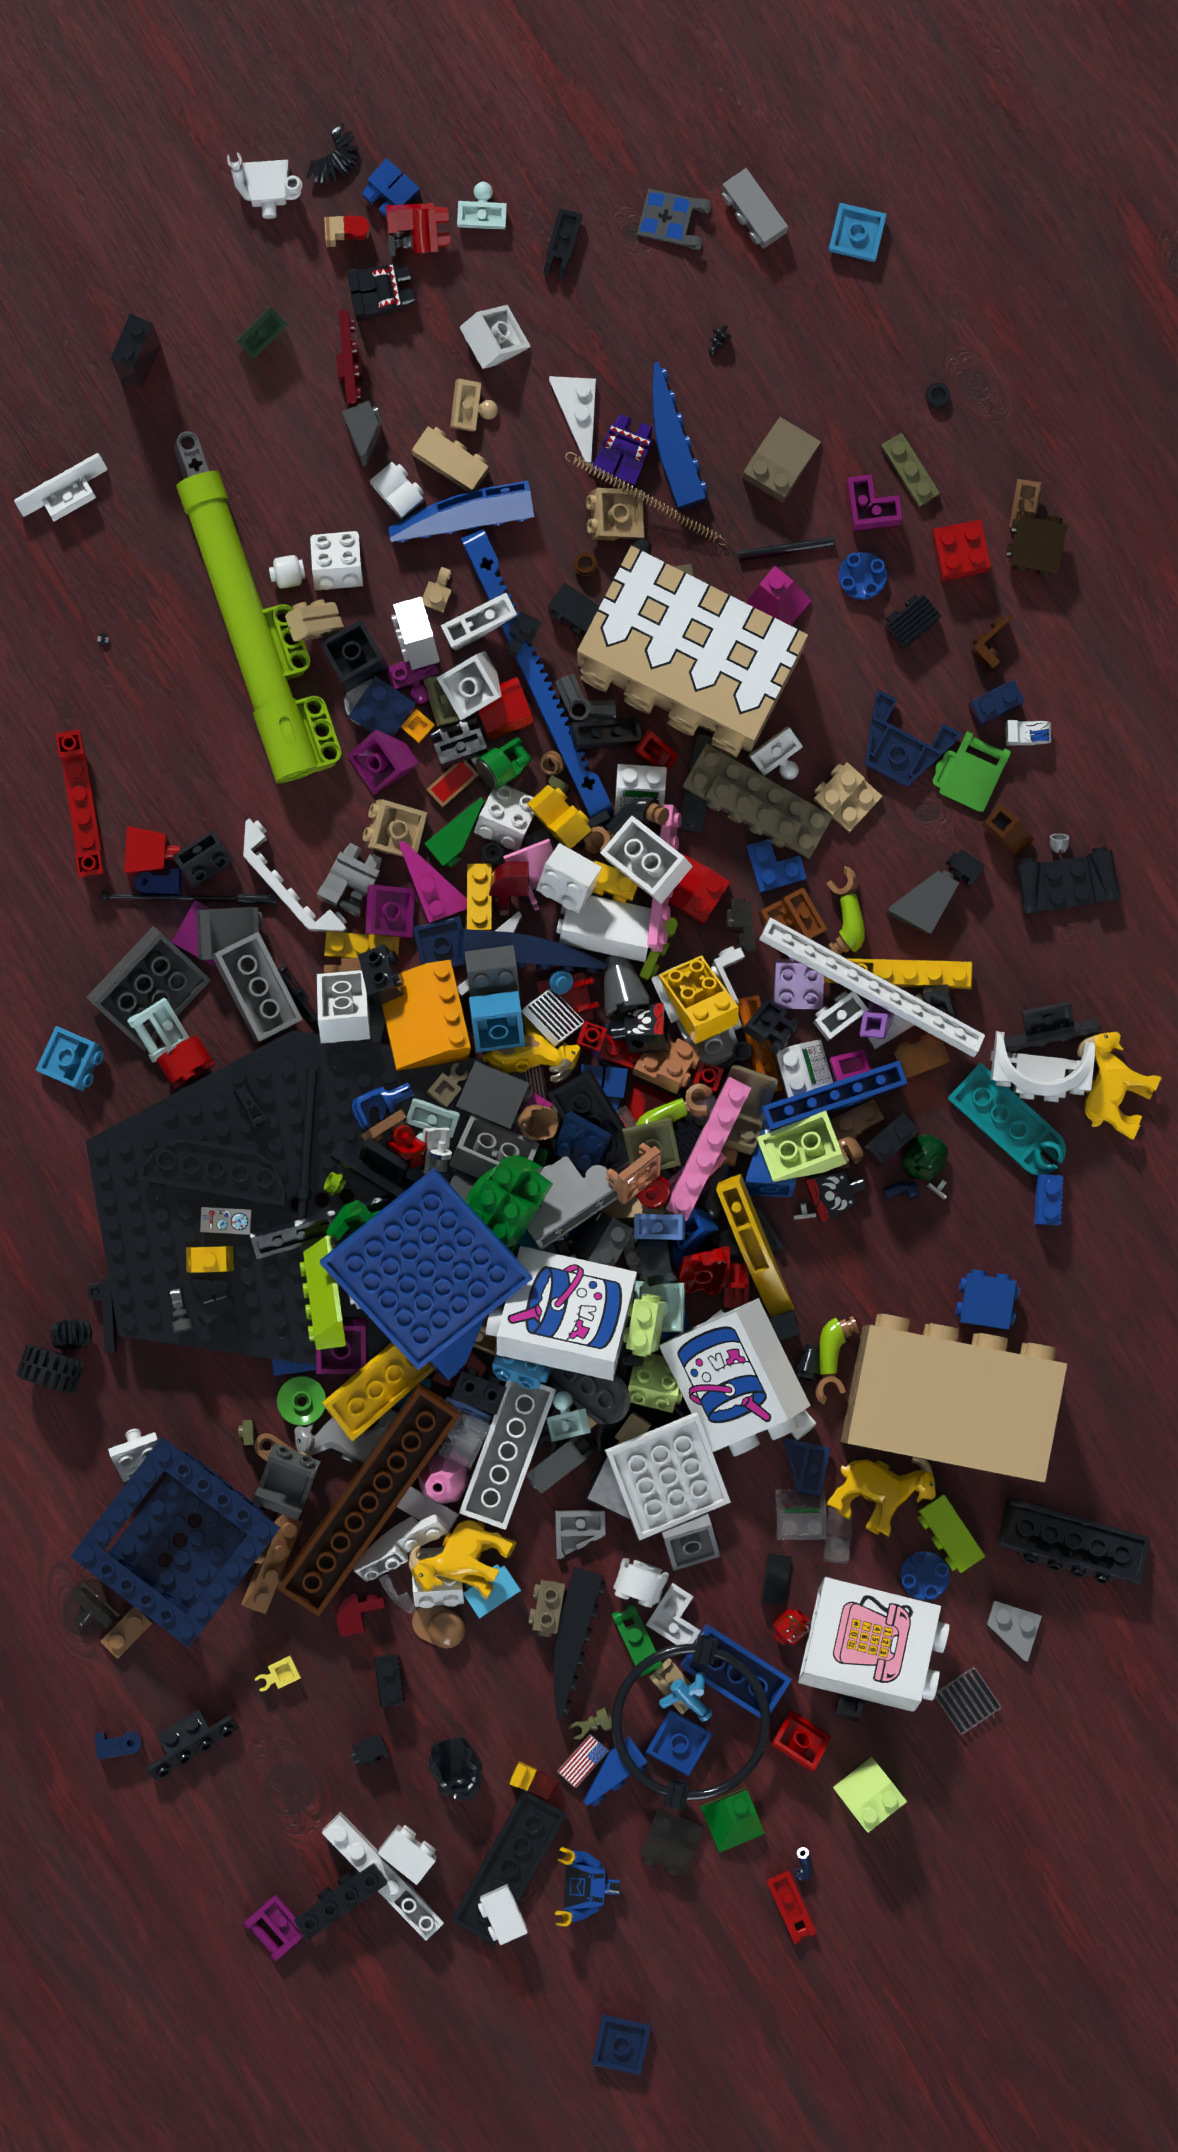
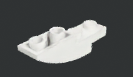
[353,1514,449,1582]

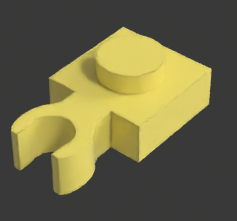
[255,1655,301,1691]

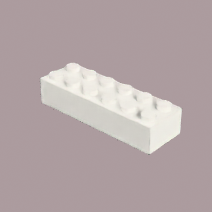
[459,1380,556,1530]

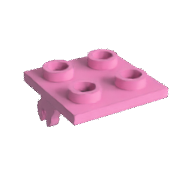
[503,839,553,911]

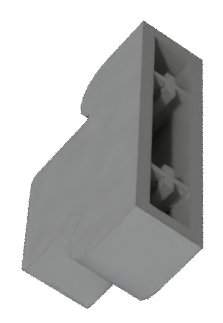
[527,1157,617,1250]

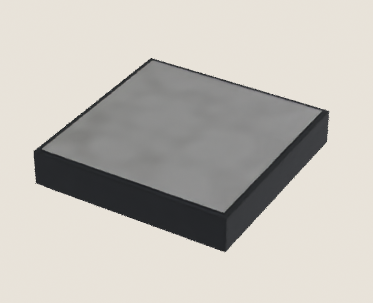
[585,1455,631,1520]

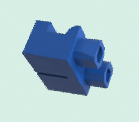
[362,158,421,218]
[581,1064,628,1112]

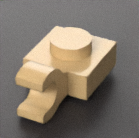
[422,567,452,613]

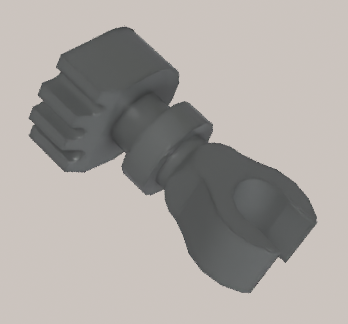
[170,1288,193,1333]

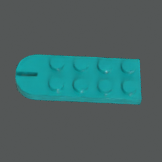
[947,1062,1066,1175]

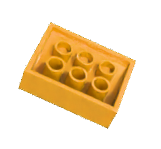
[381,960,471,1071]

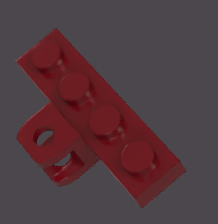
[336,310,363,409]

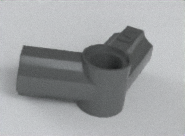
[555,674,616,723]

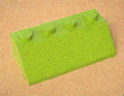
[300,1236,346,1350]

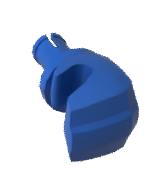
[351,1082,414,1130]

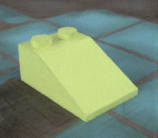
[757,1111,847,1182]

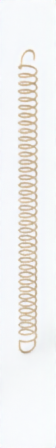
[565,452,727,545]

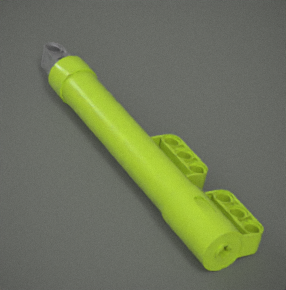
[174,431,341,783]

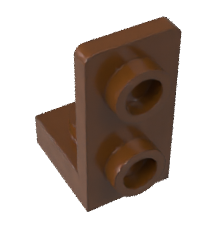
[971,615,1012,672]

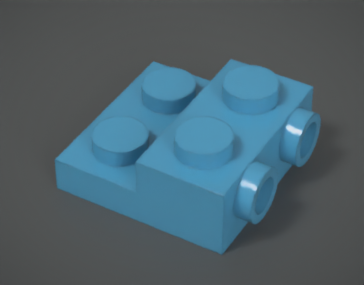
[36,1026,104,1092]

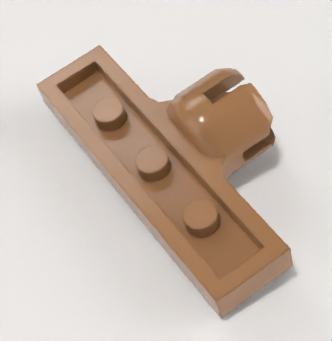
[830,1099,885,1169]

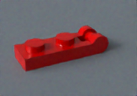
[766,1870,817,1944]

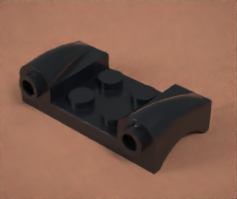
[1014,847,1120,916]

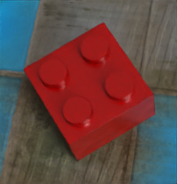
[931,520,991,582]

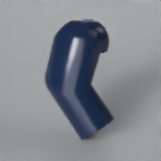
[883,1181,920,1200]
[794,1847,812,1882]

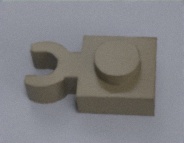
[426,1063,469,1108]

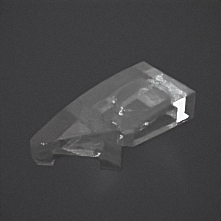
[378,1573,416,1613]

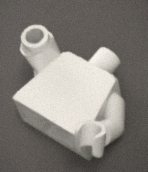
[227,152,302,219]

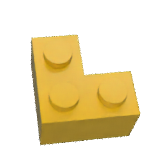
[526,785,592,849]

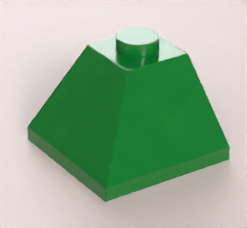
[700,1787,765,1853]

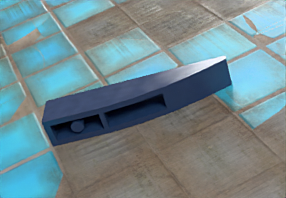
[457,928,606,973]

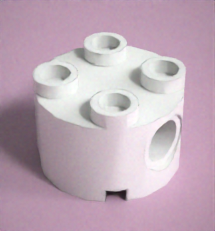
[613,1558,669,1608]

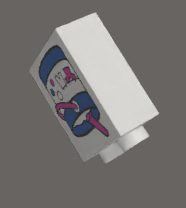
[486,1246,637,1381]
[659,1298,810,1456]

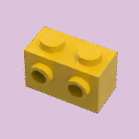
[593,861,638,904]

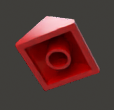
[770,1710,832,1772]

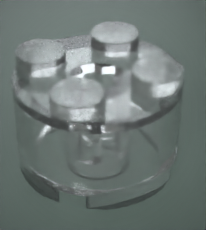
[439,1410,491,1468]

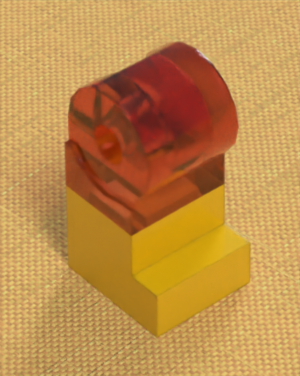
[509,1761,560,1800]

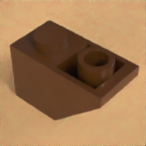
[982,804,1034,858]

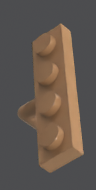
[241,1513,303,1614]

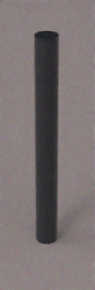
[738,536,835,560]

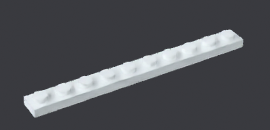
[759,917,985,1057]

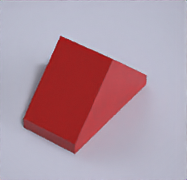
[634,730,679,774]

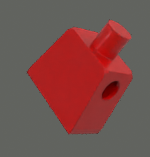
[124,826,181,876]

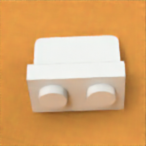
[310,531,363,590]
[474,785,535,851]
[711,946,745,1005]
[412,1547,464,1608]

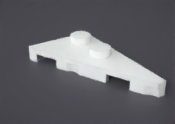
[549,376,596,464]

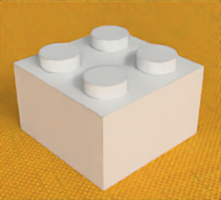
[536,843,602,914]
[378,1824,437,1885]

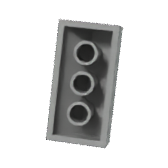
[212,932,303,1042]

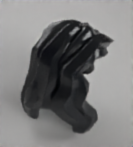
[429,1737,483,1800]

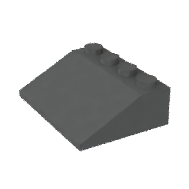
[86,926,211,1051]

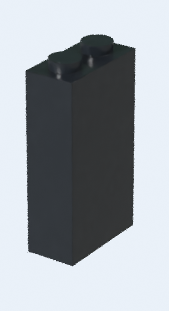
[111,314,161,389]

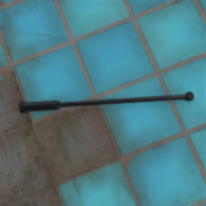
[100,891,278,906]

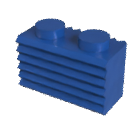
[1034,1174,1064,1226]

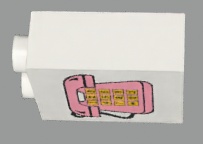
[798,1577,949,1712]

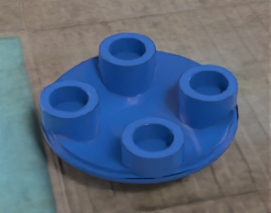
[838,552,887,600]
[900,1551,949,1601]

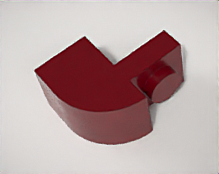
[489,862,530,916]
[337,1592,386,1637]

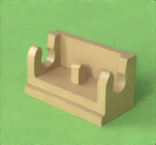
[649,1658,701,1715]

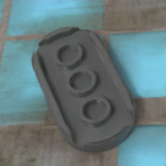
[550,1367,630,1424]

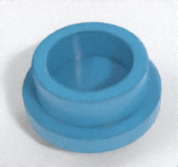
[549,970,573,995]

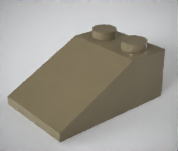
[742,417,821,503]

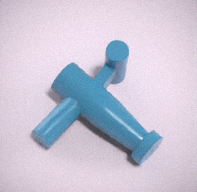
[659,1672,713,1722]

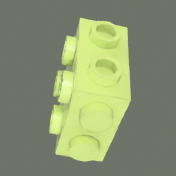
[623,1294,667,1357]
[628,1353,682,1413]

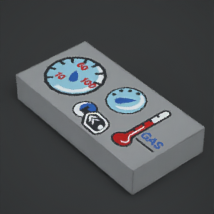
[200,1207,251,1235]

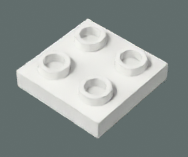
[108,1429,159,1482]

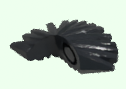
[306,123,358,183]

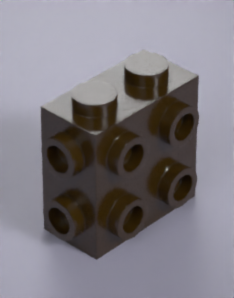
[1005,511,1068,576]

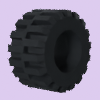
[16,1345,85,1394]

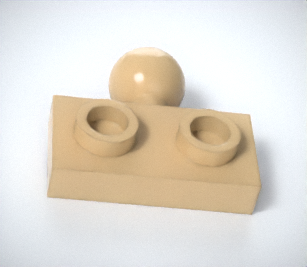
[450,379,498,432]

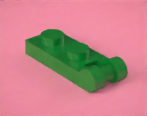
[611,1604,663,1677]

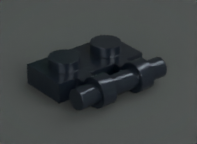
[429,716,488,769]
[742,998,799,1054]

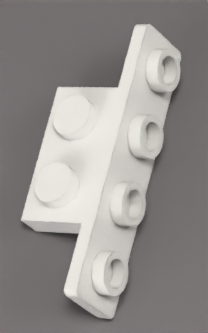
[14,453,107,521]

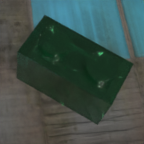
[234,306,288,359]

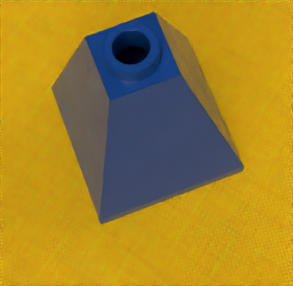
[745,1128,796,1197]

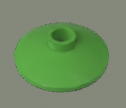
[277,1376,326,1426]

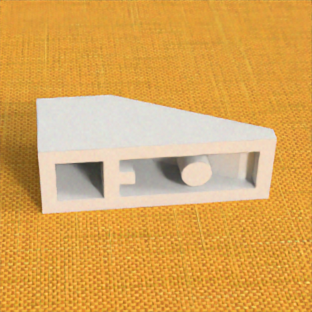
[441,593,517,651]

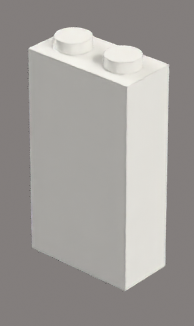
[556,895,651,962]

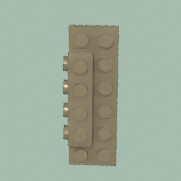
[682,744,833,859]

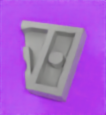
[555,1509,606,1559]
[987,1601,1042,1662]

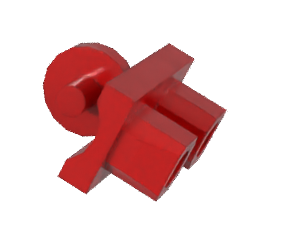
[385,1125,428,1168]
[723,1263,749,1308]

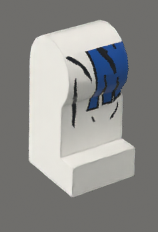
[1005,720,1052,746]

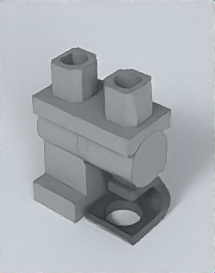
[317,843,382,918]

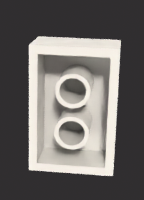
[600,816,693,904]
[317,970,370,1043]

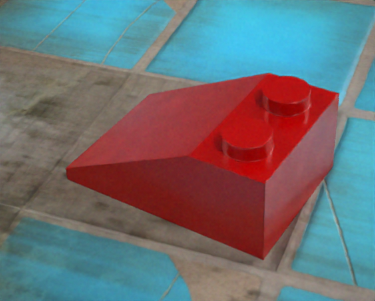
[668,851,730,926]

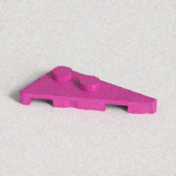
[399,841,467,923]

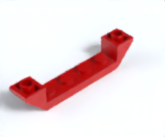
[55,729,104,878]
[576,1021,724,1093]

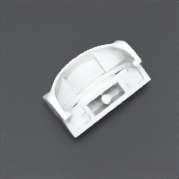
[990,1031,1095,1102]

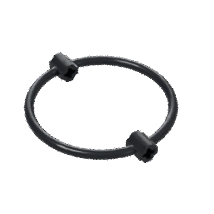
[612,1635,771,1810]

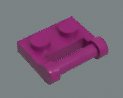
[242,1894,304,1961]

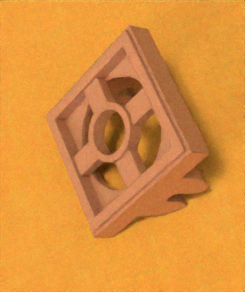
[606,1143,661,1204]

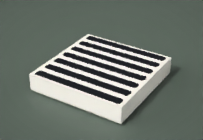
[521,989,584,1047]

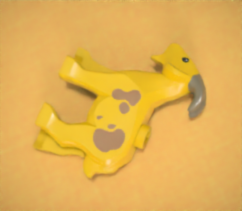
[482,1013,580,1082]

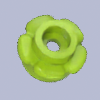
[324,1172,345,1196]

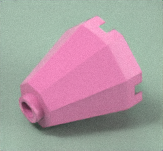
[418,1451,470,1504]

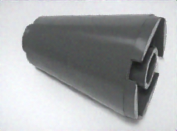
[604,954,652,1022]

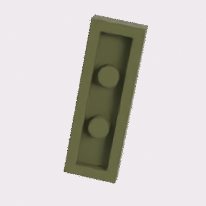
[881,432,940,507]

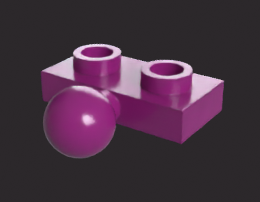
[386,661,439,704]

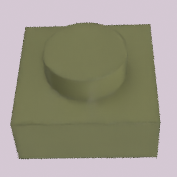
[238,1420,255,1445]

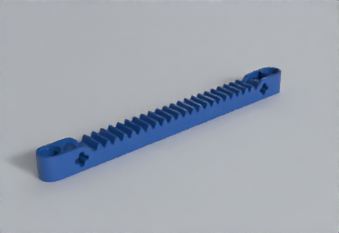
[461,529,615,818]

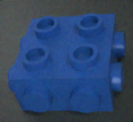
[955,1269,1020,1330]

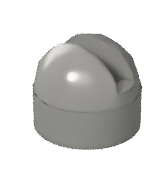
[1050,834,1069,853]

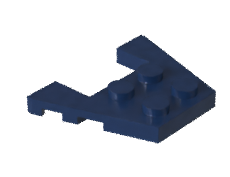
[864,689,962,788]

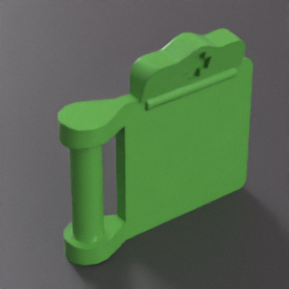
[933,731,1011,812]

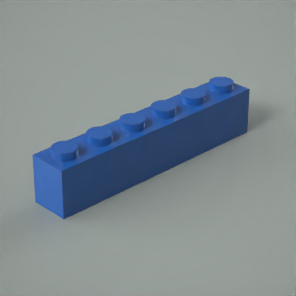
[758,1061,908,1133]

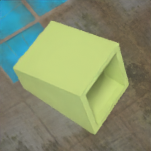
[833,1756,907,1833]

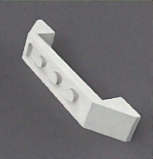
[243,818,347,933]

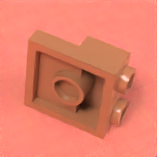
[633,1039,702,1094]

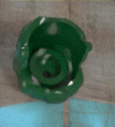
[901,1134,948,1181]

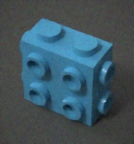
[492,1354,551,1390]

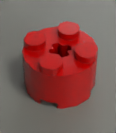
[156,1036,215,1090]

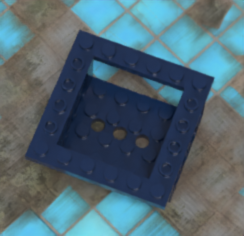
[70,1437,281,1648]

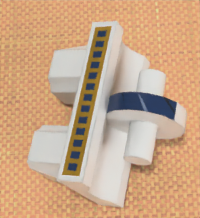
[421,1127,452,1174]

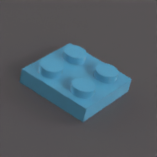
[828,203,886,262]

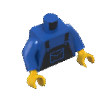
[555,1847,620,1926]

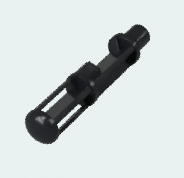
[278,966,319,1030]

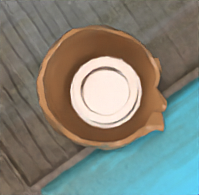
[518,1105,558,1141]

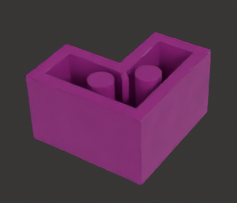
[846,474,902,531]

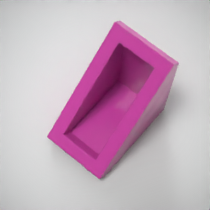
[828,1049,871,1082]

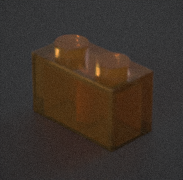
[892,1033,950,1080]

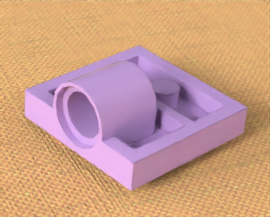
[774,957,824,1010]

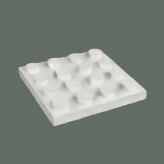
[605,1412,731,1540]

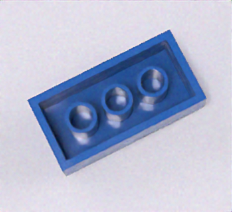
[680,1623,792,1719]

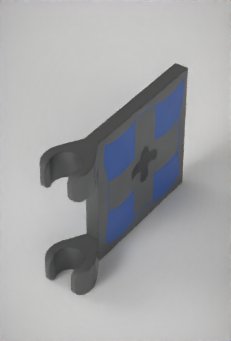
[637,188,711,250]

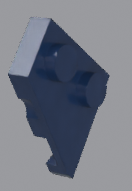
[784,1438,831,1497]

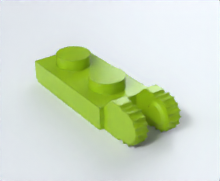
[639,917,678,983]

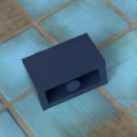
[968,680,1025,727]

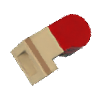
[324,216,370,247]

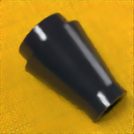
[795,1344,819,1382]

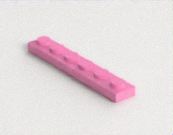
[647,804,682,952]
[664,1077,751,1221]

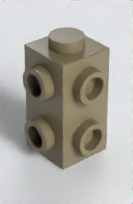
[529,1579,565,1637]

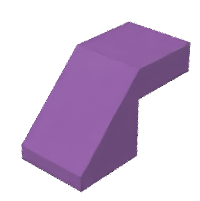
[860,1000,894,1039]

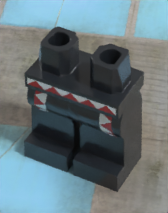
[346,263,416,322]

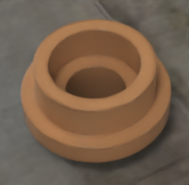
[540,751,564,775]

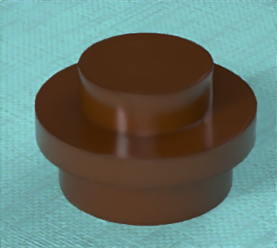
[573,553,597,577]

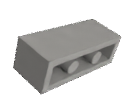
[721,168,788,249]

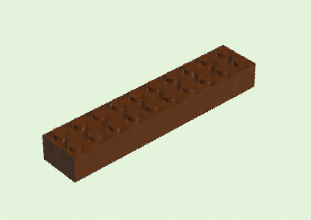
[278,1382,460,1617]

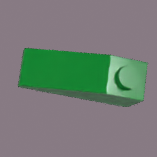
[424,797,484,869]

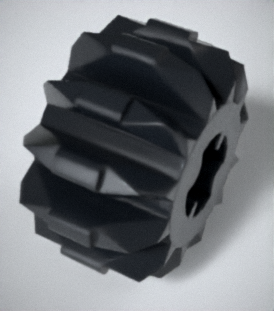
[50,1319,93,1350]

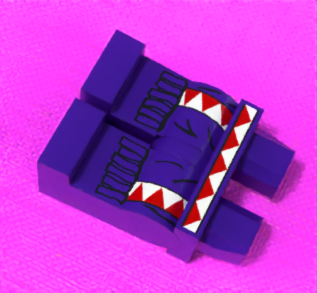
[592,414,653,489]

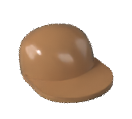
[412,1605,466,1649]

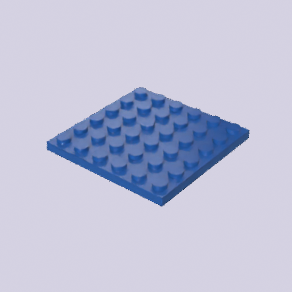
[320,1167,533,1370]

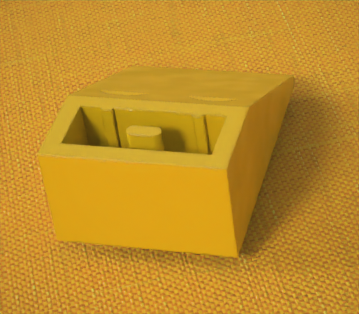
[659,955,739,1044]

